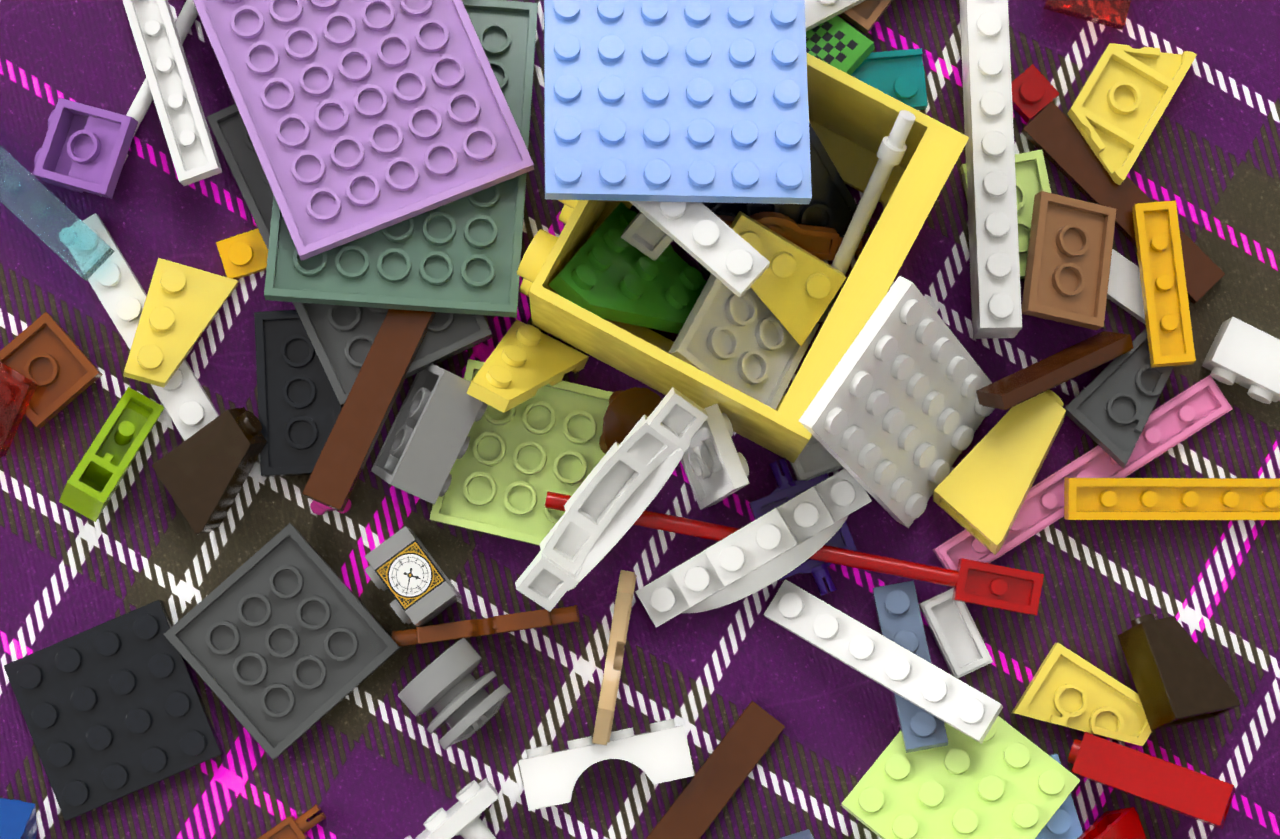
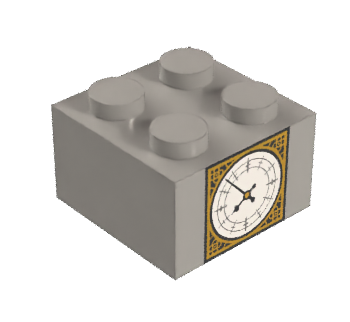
[364,526,462,627]

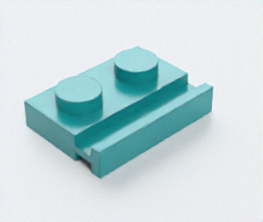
[851,48,928,110]

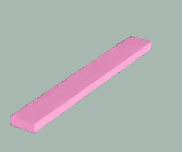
[933,375,1233,571]

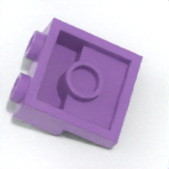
[33,98,138,199]

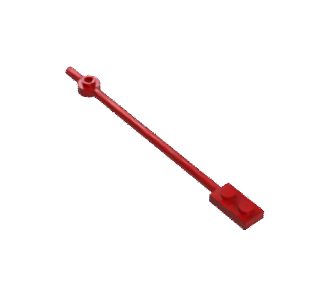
[545,491,1044,616]

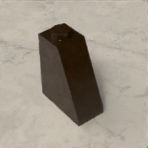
[152,407,267,535]
[1118,614,1241,731]

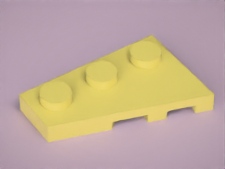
[730,211,847,347]
[123,258,239,388]
[467,319,589,413]
[1011,642,1152,746]

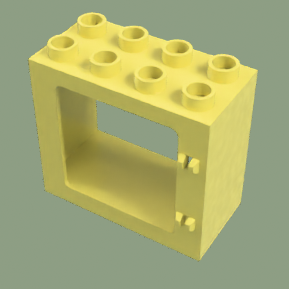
[517,52,969,463]

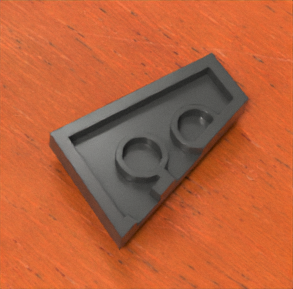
[1065,329,1174,469]

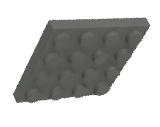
[163,523,401,760]

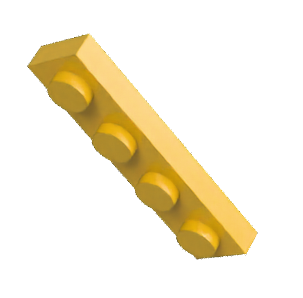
[1132,200,1196,368]

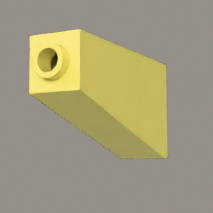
[933,389,1066,555]

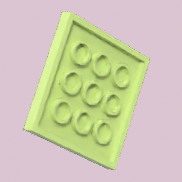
[429,359,614,546]
[841,716,1080,839]

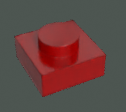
[1012,64,1060,123]

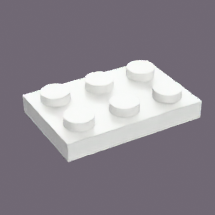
[681,404,749,510]

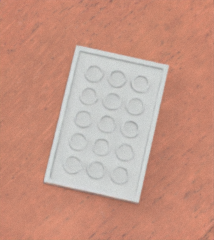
[799,276,994,528]

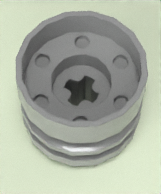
[397,638,511,750]

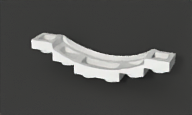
[515,387,709,612]
[635,468,872,628]

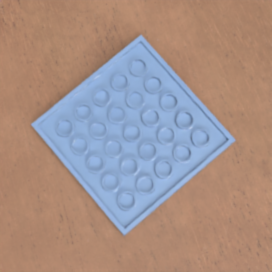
[544,0,812,204]

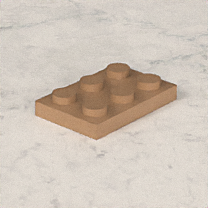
[1021,191,1117,330]

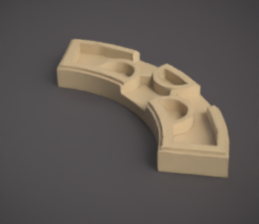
[592,570,637,745]

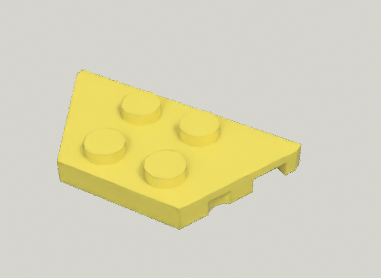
[1067,43,1197,185]

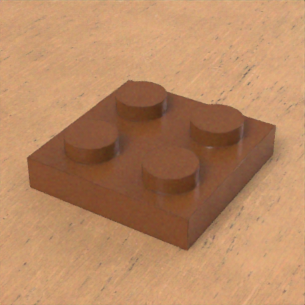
[0,312,103,429]

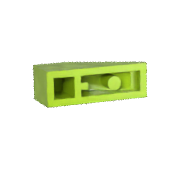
[59,387,164,522]

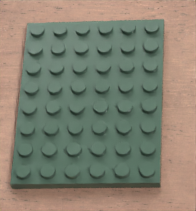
[264,0,538,318]

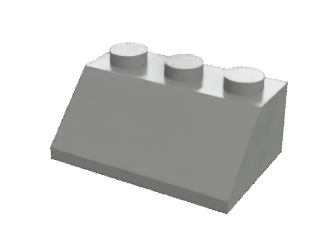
[371,364,488,505]

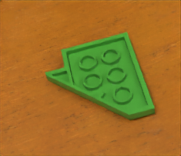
[548,202,707,334]

